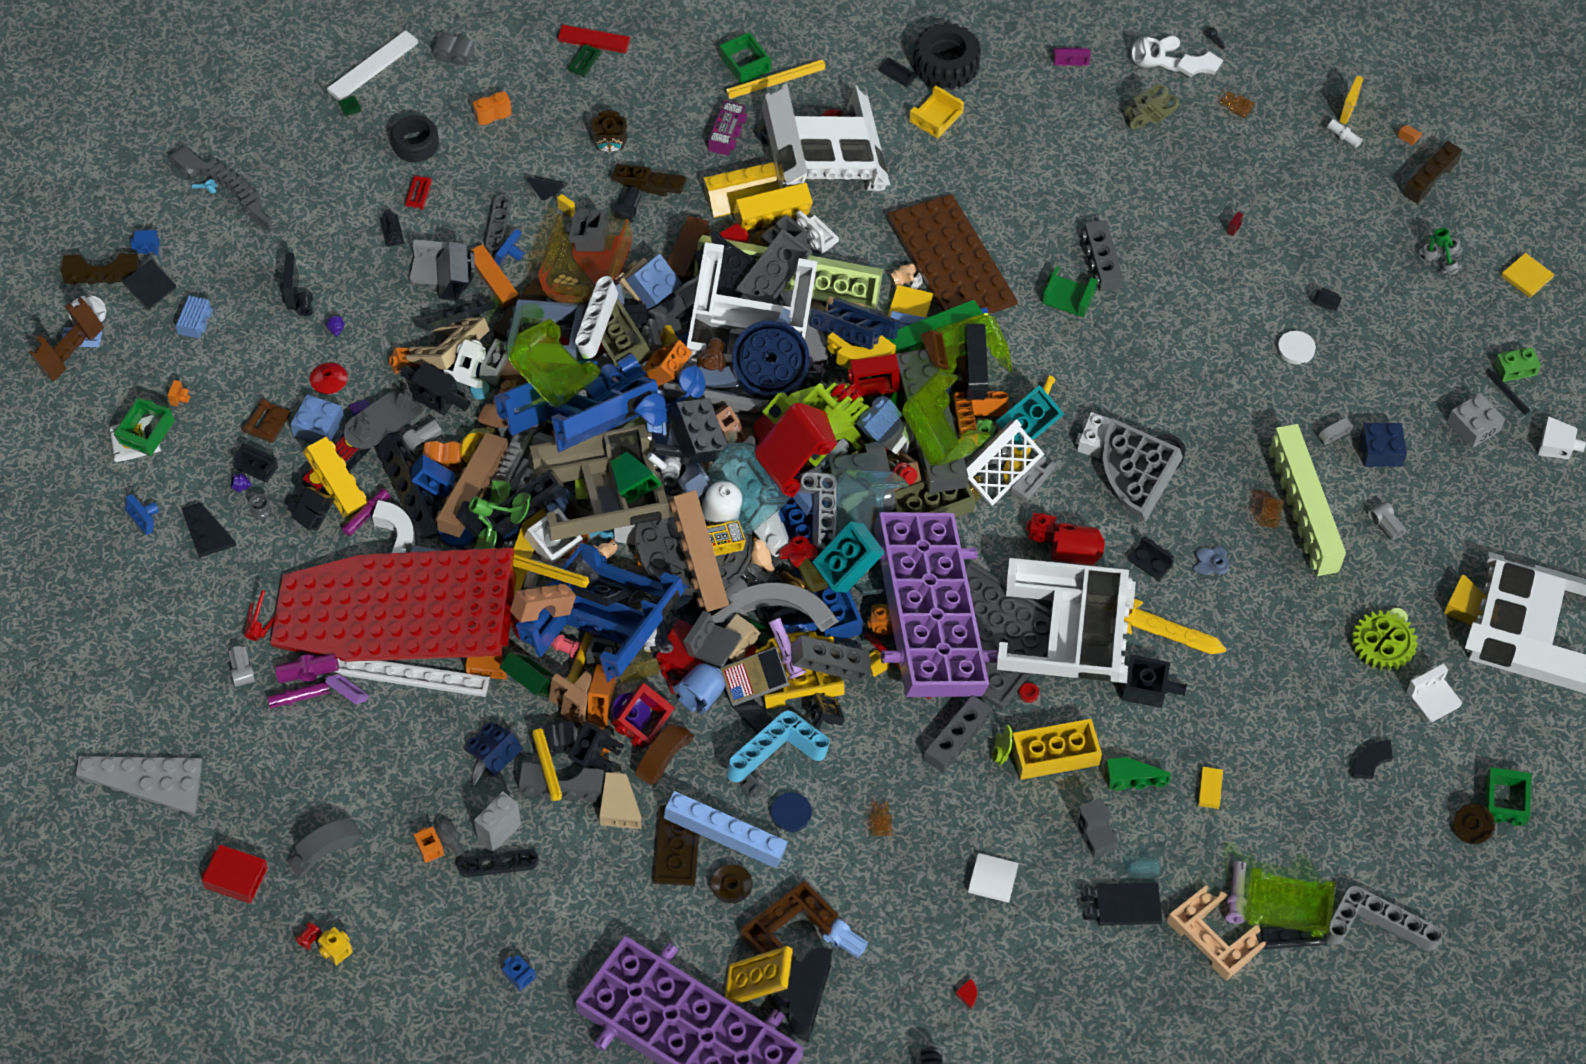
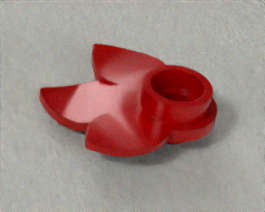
[779,536,819,568]

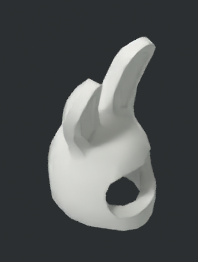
[1132,36,1182,71]

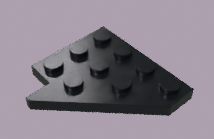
[695,231,759,298]

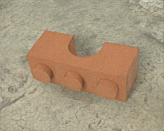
[510,584,576,622]

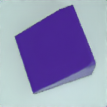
[349,399,370,417]

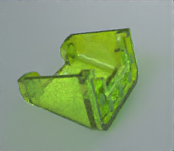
[509,318,601,408]
[1244,867,1336,937]

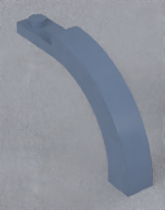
[675,308,792,390]

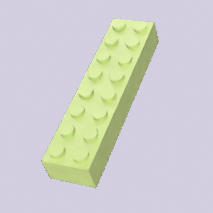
[1269,424,1346,576]

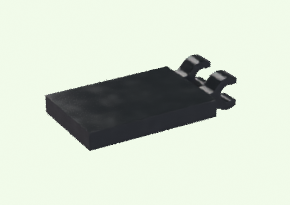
[1081,883,1163,926]

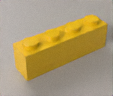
[303,436,367,518]

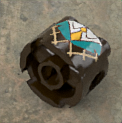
[591,110,628,152]

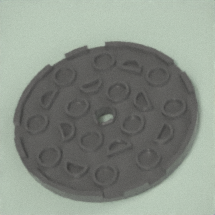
[635,488,753,596]

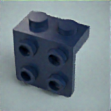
[463,721,524,777]

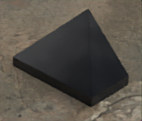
[528,175,568,201]

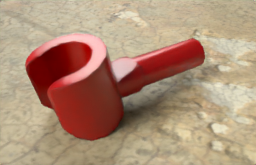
[661,671,679,695]

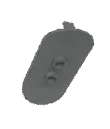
[344,389,422,449]

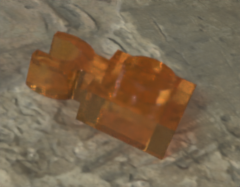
[1221,91,1255,118]
[871,801,892,836]

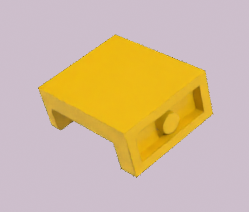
[909,86,964,139]

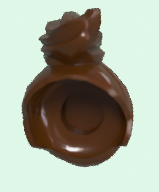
[697,337,726,372]

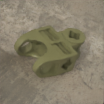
[1124,84,1179,129]

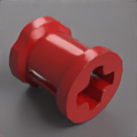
[294,922,322,950]

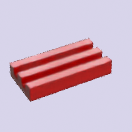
[405,176,432,210]

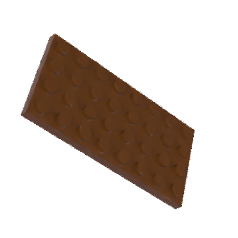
[887,194,1018,314]

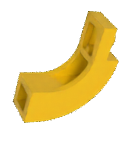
[827,332,896,369]

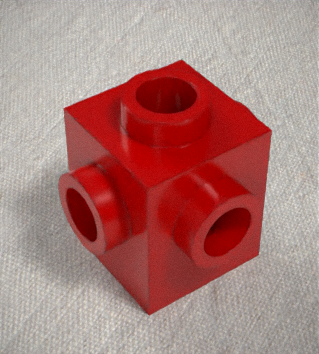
[1026,512,1056,543]

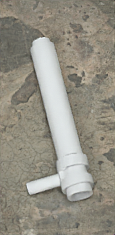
[647,424,681,487]

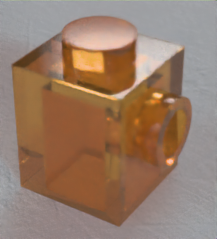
[1259,497,1284,529]

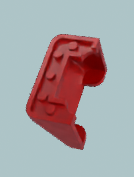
[754,403,837,497]

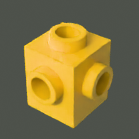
[318,927,353,966]

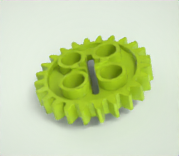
[1352,610,1418,671]

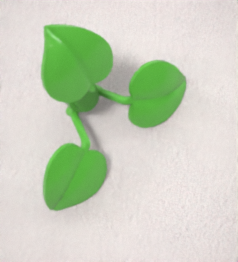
[469,480,531,549]

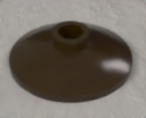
[711,864,753,904]

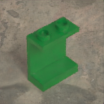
[1041,266,1098,317]

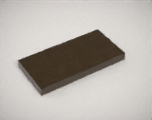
[653,806,699,886]

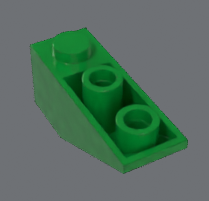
[1105,757,1172,791]

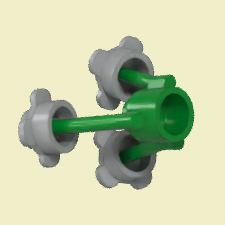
[1419,228,1463,275]

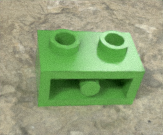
[1494,347,1541,382]

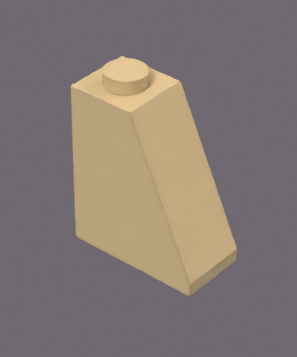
[600,772,642,829]

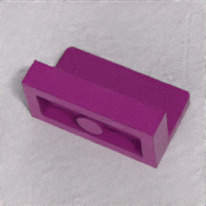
[1053,48,1091,66]

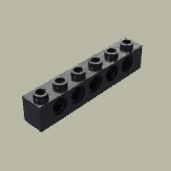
[374,433,439,539]

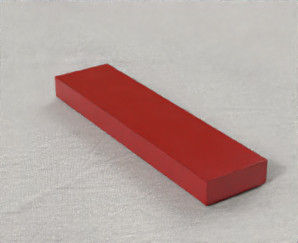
[558,25,630,53]

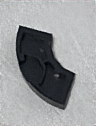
[1352,740,1393,779]

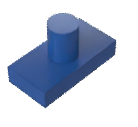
[494,229,525,266]
[125,494,159,535]

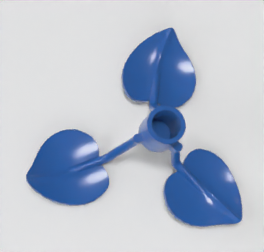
[634,365,705,442]

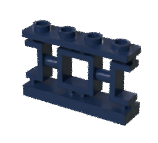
[809,297,899,350]

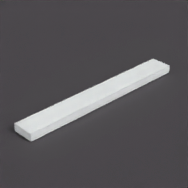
[329,658,490,697]

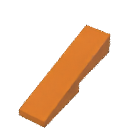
[471,244,519,309]

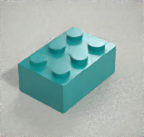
[812,522,885,593]

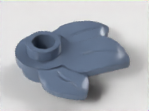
[1193,546,1230,575]

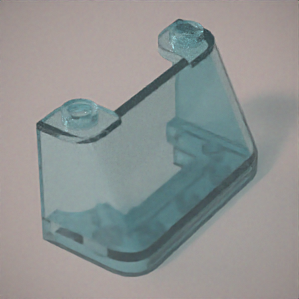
[706,443,791,533]

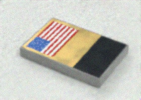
[720,647,790,706]

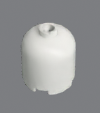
[701,481,742,525]

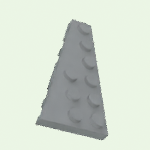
[76,756,203,817]

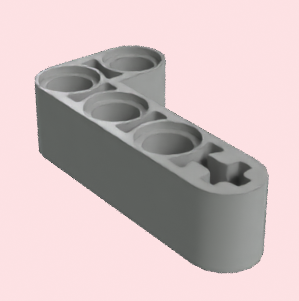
[797,472,837,553]

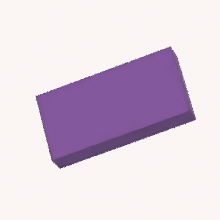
[325,674,369,704]

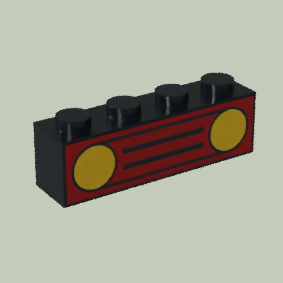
[301,434,371,495]

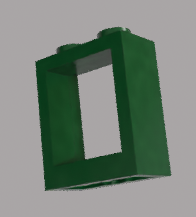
[499,651,554,698]

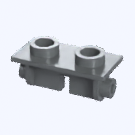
[738,772,768,799]

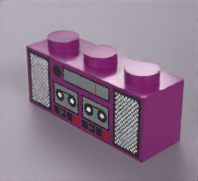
[709,101,748,156]

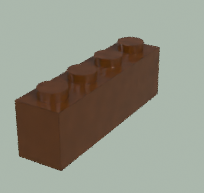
[667,215,711,286]

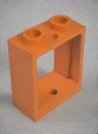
[642,340,693,386]

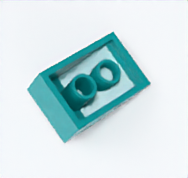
[996,385,1064,451]

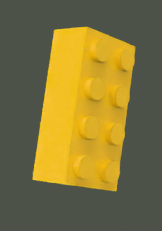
[733,183,813,233]
[1012,719,1102,780]

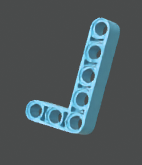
[726,711,830,782]

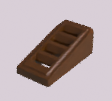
[921,330,949,370]

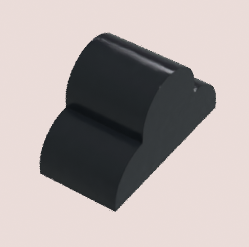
[770,947,833,1042]

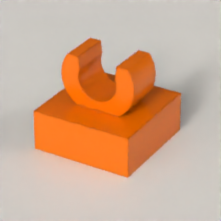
[167,380,191,407]

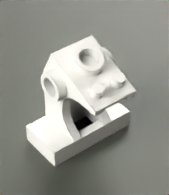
[443,339,487,388]

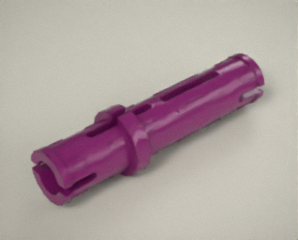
[341,488,391,537]
[267,681,330,709]

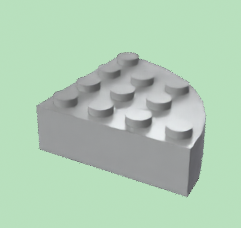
[1103,418,1183,522]

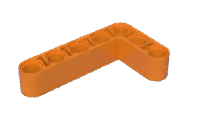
[953,391,1009,451]

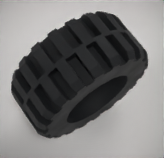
[913,22,981,90]

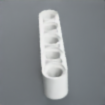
[575,276,618,359]

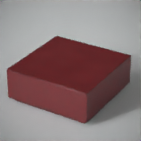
[1227,211,1244,236]

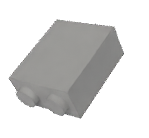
[474,792,521,853]

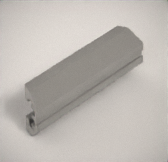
[663,381,769,428]

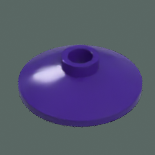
[612,692,651,731]

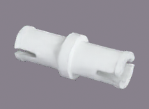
[1327,119,1363,149]

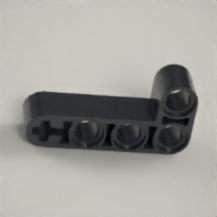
[965,323,988,400]

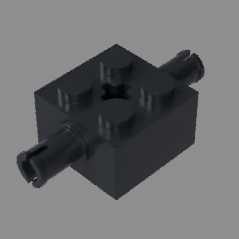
[400,362,471,415]
[1105,655,1187,708]

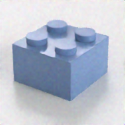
[626,254,682,309]
[291,395,344,443]

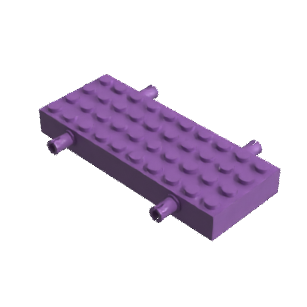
[873,512,998,697]
[576,936,803,1064]

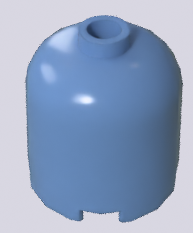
[674,664,725,715]

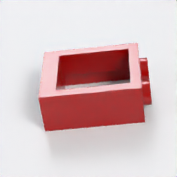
[848,354,900,397]
[611,683,675,749]

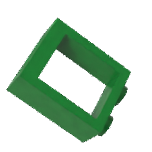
[719,32,771,84]
[114,398,175,456]
[1485,767,1532,826]

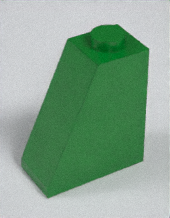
[610,452,662,504]

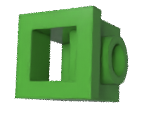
[976,419,997,450]

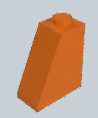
[466,654,507,680]
[587,664,616,727]

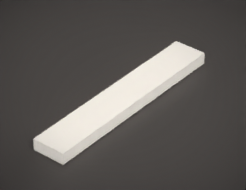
[327,30,418,101]

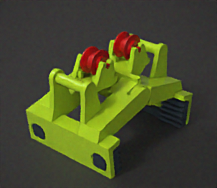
[762,382,870,467]

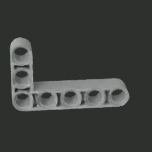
[1326,886,1442,951]

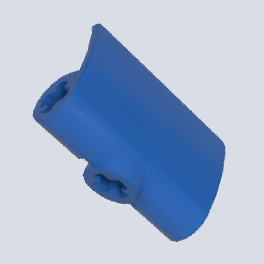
[583,353,647,402]

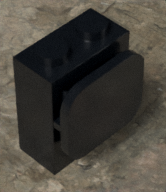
[437,242,475,301]

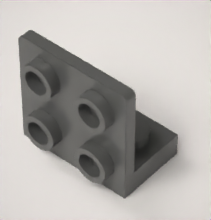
[683,611,742,667]

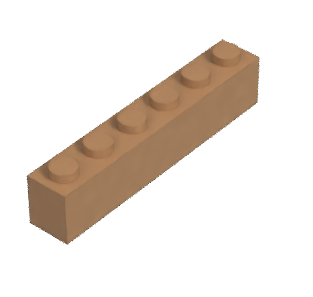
[436,432,508,538]
[668,490,729,612]

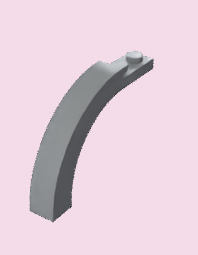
[711,583,839,632]

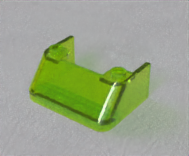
[933,313,1013,391]
[903,372,990,466]

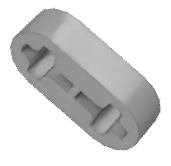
[1319,418,1353,445]

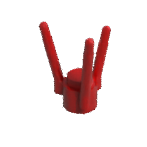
[243,590,276,641]

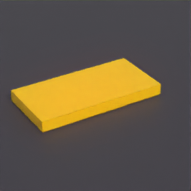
[724,946,792,1004]

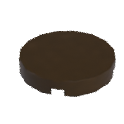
[1453,803,1496,845]

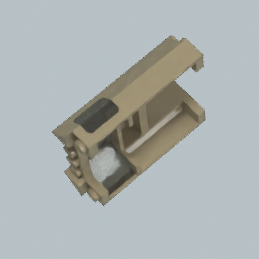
[529,424,675,541]

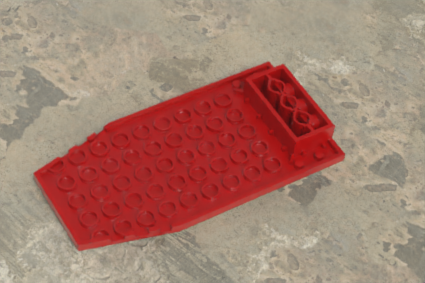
[270,548,517,662]

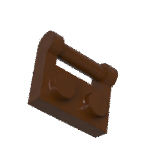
[242,399,291,443]

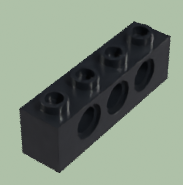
[487,469,567,536]

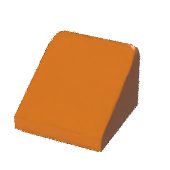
[1398,125,1422,146]

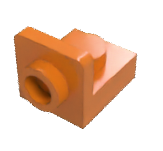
[389,348,419,374]

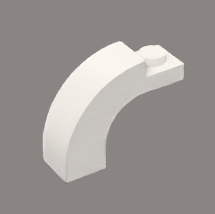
[372,500,415,553]

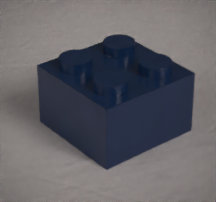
[1360,423,1407,467]

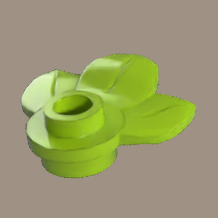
[992,725,1012,765]

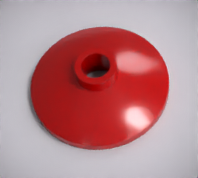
[310,363,348,394]

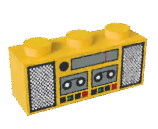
[681,520,746,559]

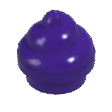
[326,317,345,337]
[231,473,252,493]

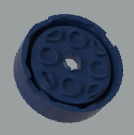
[732,320,810,400]

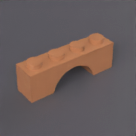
[715,405,748,452]

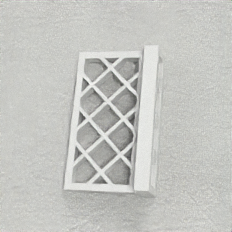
[966,419,1044,506]

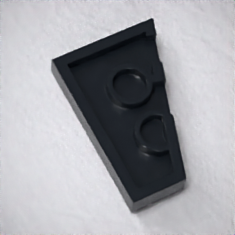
[181,502,237,558]

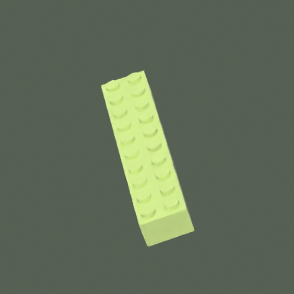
[694,235,883,309]

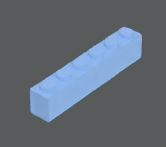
[664,791,787,868]

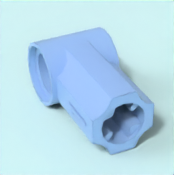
[823,919,868,958]

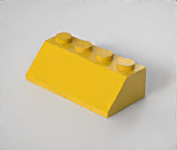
[704,162,780,218]

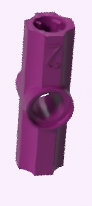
[275,654,339,683]

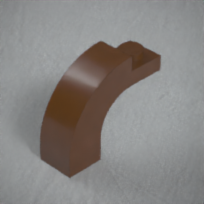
[635,724,695,785]

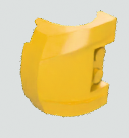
[755,631,845,709]

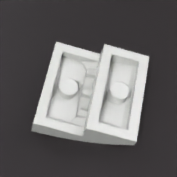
[968,853,1019,903]

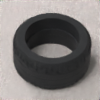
[391,115,439,162]

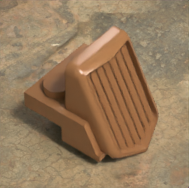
[549,671,592,726]

